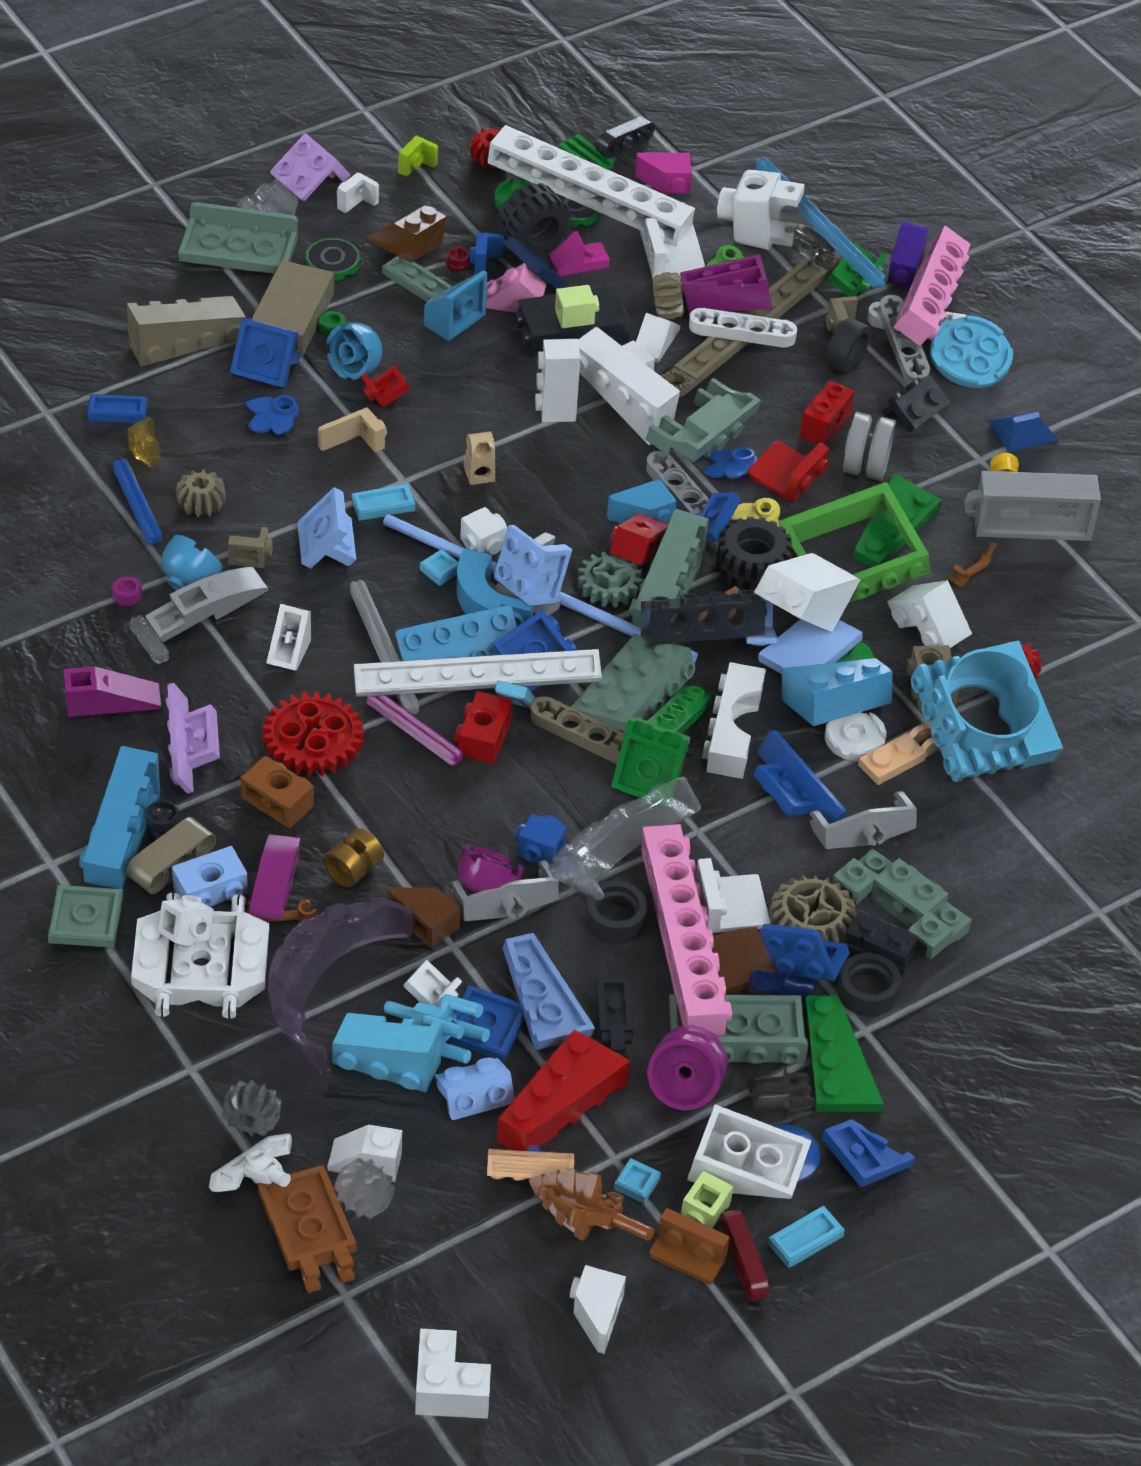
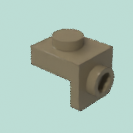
[826,296,858,335]

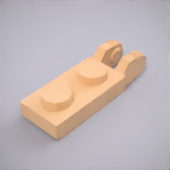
[858,723,940,785]

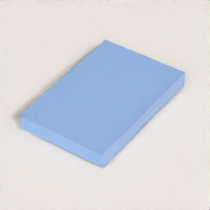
[758,619,862,674]

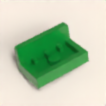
[827,242,887,297]

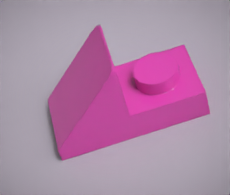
[549,231,610,276]

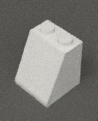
[754,553,861,632]

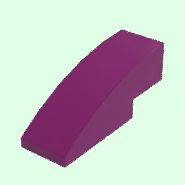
[249,834,300,920]

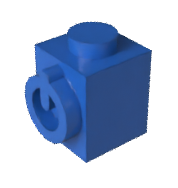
[515,814,567,869]

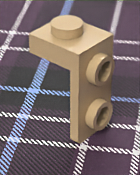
[318,407,387,453]

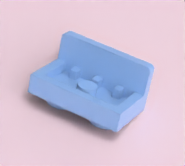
[435,1058,515,1120]

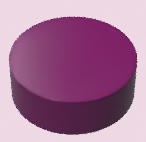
[112,577,142,606]

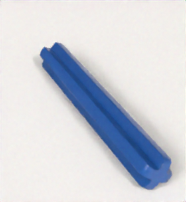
[113,458,162,545]

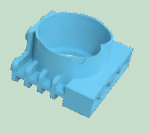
[911,641,1063,783]

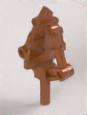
[529,1169,654,1241]

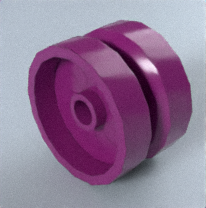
[647,1025,728,1111]

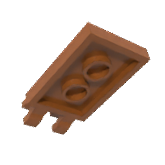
[257,1165,357,1293]

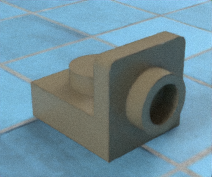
[228,527,273,568]

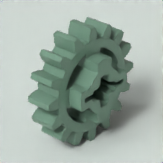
[577,552,642,608]

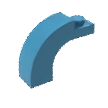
[456,548,534,627]

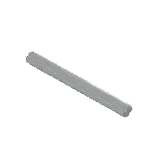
[350,580,419,715]

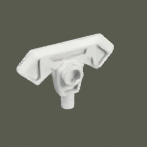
[209,1133,292,1192]

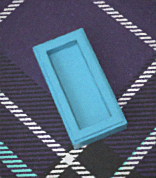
[351,484,415,521]
[495,680,536,708]
[768,1206,845,1269]

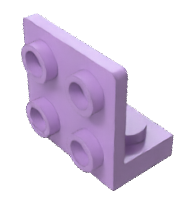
[270,133,351,201]

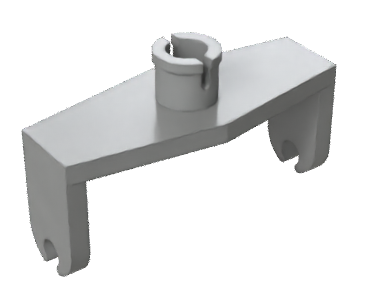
[810,791,917,849]
[450,860,559,921]

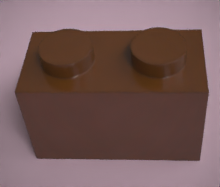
[367,205,447,263]

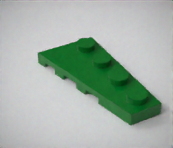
[853,474,942,568]
[804,996,884,1112]

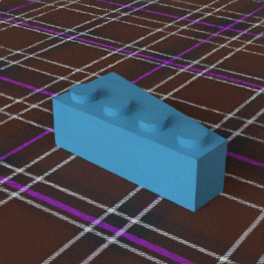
[79,746,160,889]

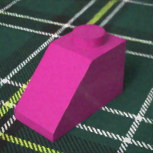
[635,153,692,194]

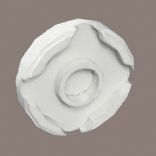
[824,712,887,761]

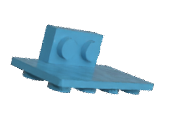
[395,605,517,661]

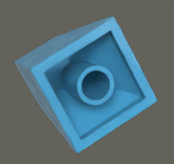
[424,270,487,341]

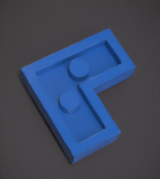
[695,492,741,542]

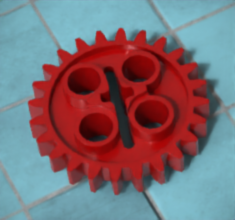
[262,692,364,777]

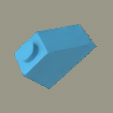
[607,479,677,524]

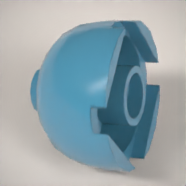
[327,323,383,380]
[161,534,223,590]

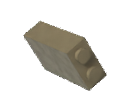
[252,260,334,357]

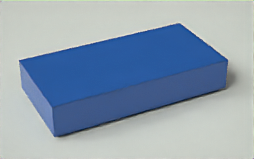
[87,394,148,424]

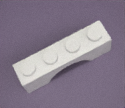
[702,662,766,779]

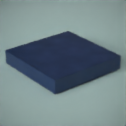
[504,236,569,289]

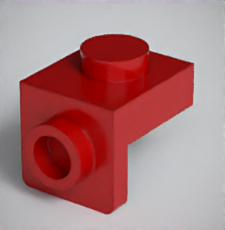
[361,366,411,408]

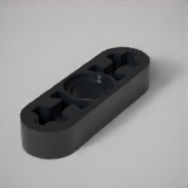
[596,116,655,158]

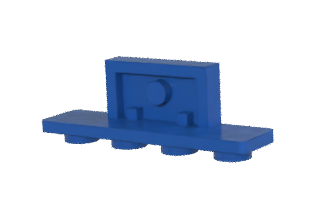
[753,730,846,824]

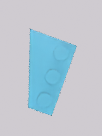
[332,1013,442,1093]

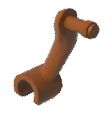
[947,542,997,588]
[245,900,317,926]

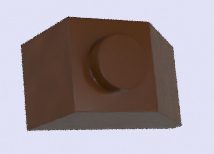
[387,887,461,948]

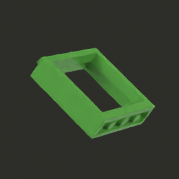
[778,482,930,603]

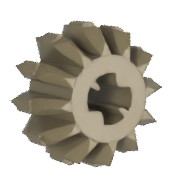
[653,272,685,320]
[176,469,226,517]

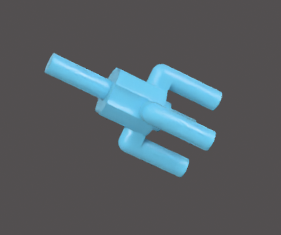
[384,994,490,1064]

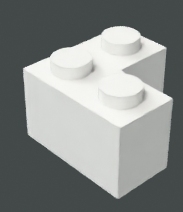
[887,580,972,648]
[415,1329,491,1419]

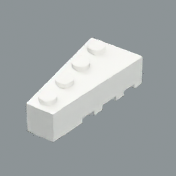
[578,327,680,446]

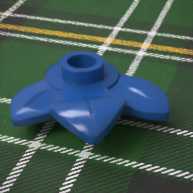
[246,395,299,435]
[703,448,758,479]

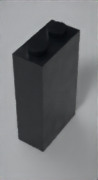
[514,286,630,357]

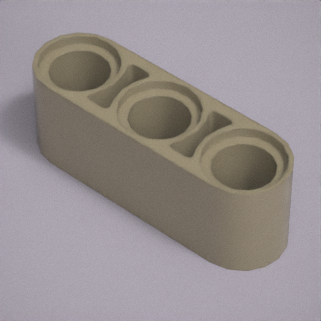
[126,817,216,894]

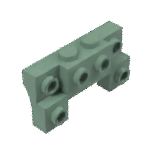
[645,378,761,462]
[832,849,972,960]

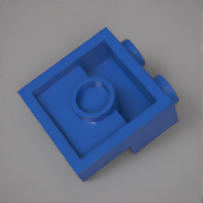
[493,610,578,692]

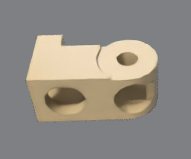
[463,431,495,485]

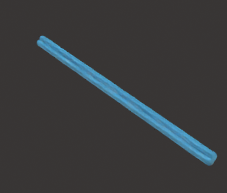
[756,157,885,288]

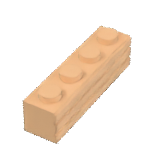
[487,1149,574,1180]

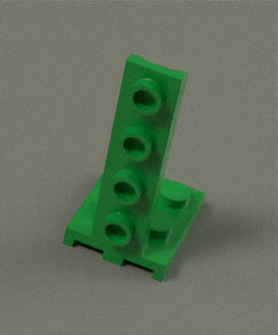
[611,686,713,808]

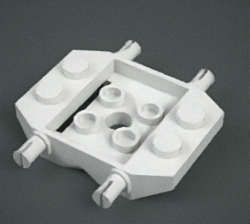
[131,893,269,1019]

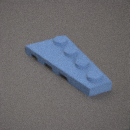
[503,933,595,1050]

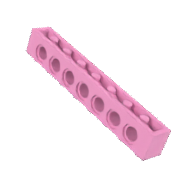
[641,824,732,1036]

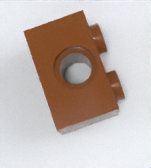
[240,755,314,829]

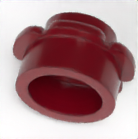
[445,246,472,272]

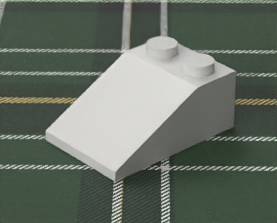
[687,1105,811,1199]

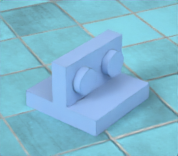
[297,487,356,568]

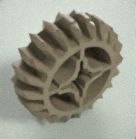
[769,874,857,943]

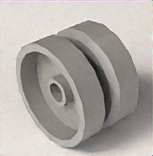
[843,412,896,481]

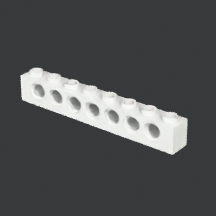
[488,125,695,246]

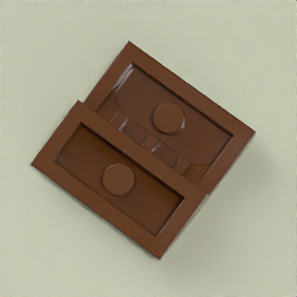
[712,927,780,995]

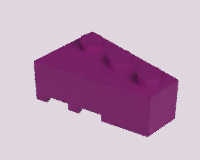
[680,254,773,314]

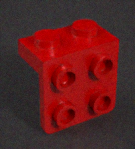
[747,441,829,503]

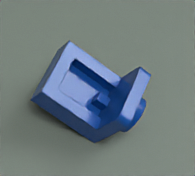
[470,232,504,275]

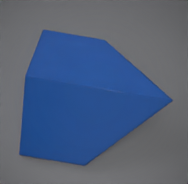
[990,412,1058,452]

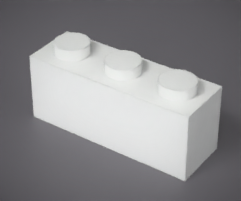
[535,339,580,422]

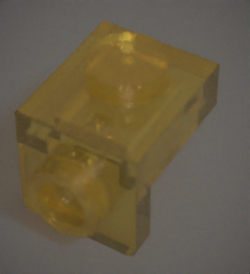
[128,416,160,468]

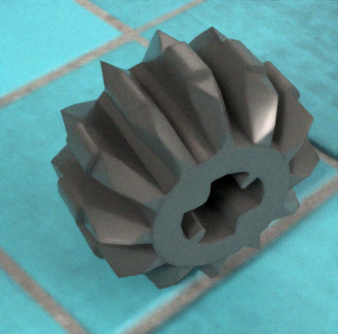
[222,1080,282,1137]

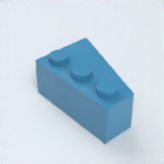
[782,658,892,726]

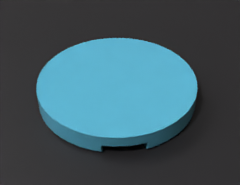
[930,315,1013,388]

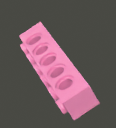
[894,226,971,346]

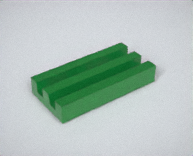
[558,134,613,170]

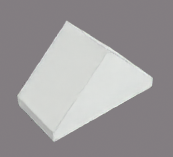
[636,313,680,363]
[266,604,311,671]

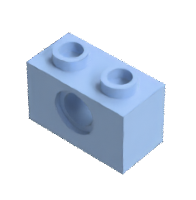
[172,846,248,907]

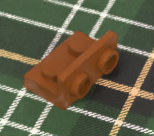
[649,1208,730,1285]

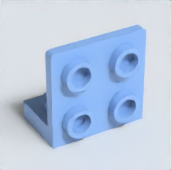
[494,525,572,606]

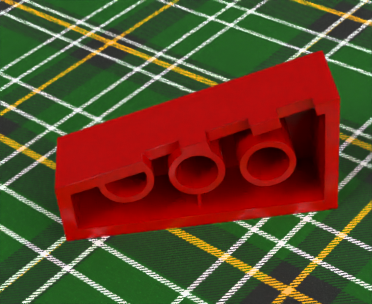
[497,1029,631,1151]

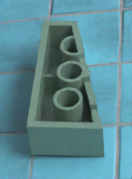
[629,509,709,627]

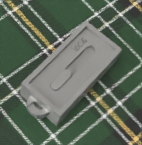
[964,471,1101,541]

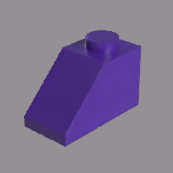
[887,221,928,288]

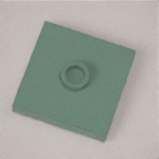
[48,885,123,948]

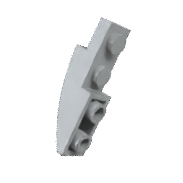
[145,567,268,643]

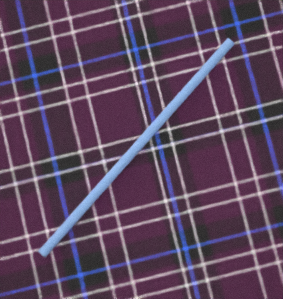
[383,514,698,662]

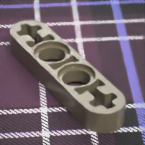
[530,697,625,764]

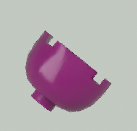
[457,845,524,896]

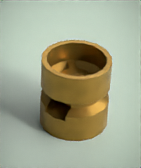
[323,828,384,888]

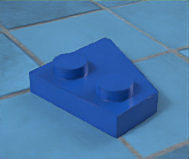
[821,1119,915,1187]

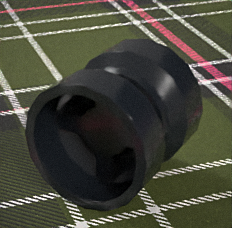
[146,800,178,842]

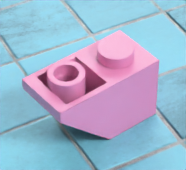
[486,263,546,312]

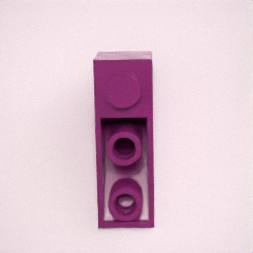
[64,667,161,717]

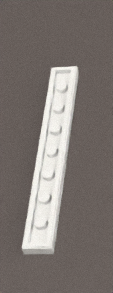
[354,649,602,697]

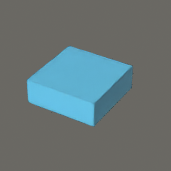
[420,549,458,586]
[614,1158,661,1204]

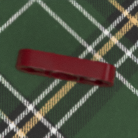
[720,1209,769,1302]

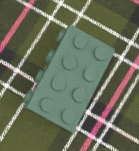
[178,202,298,274]
[571,634,695,733]
[669,995,808,1064]

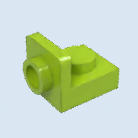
[398,136,438,177]

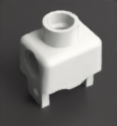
[717,170,804,250]

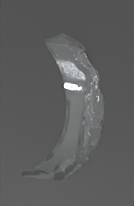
[548,777,702,900]

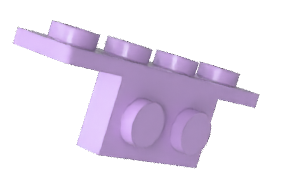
[166,683,220,794]

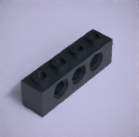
[640,590,766,645]

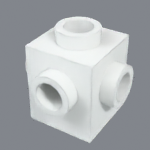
[158,895,214,946]

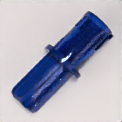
[749,969,813,999]

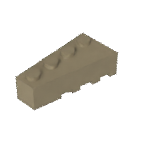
[127,296,246,367]

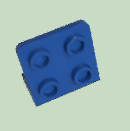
[760,924,850,981]

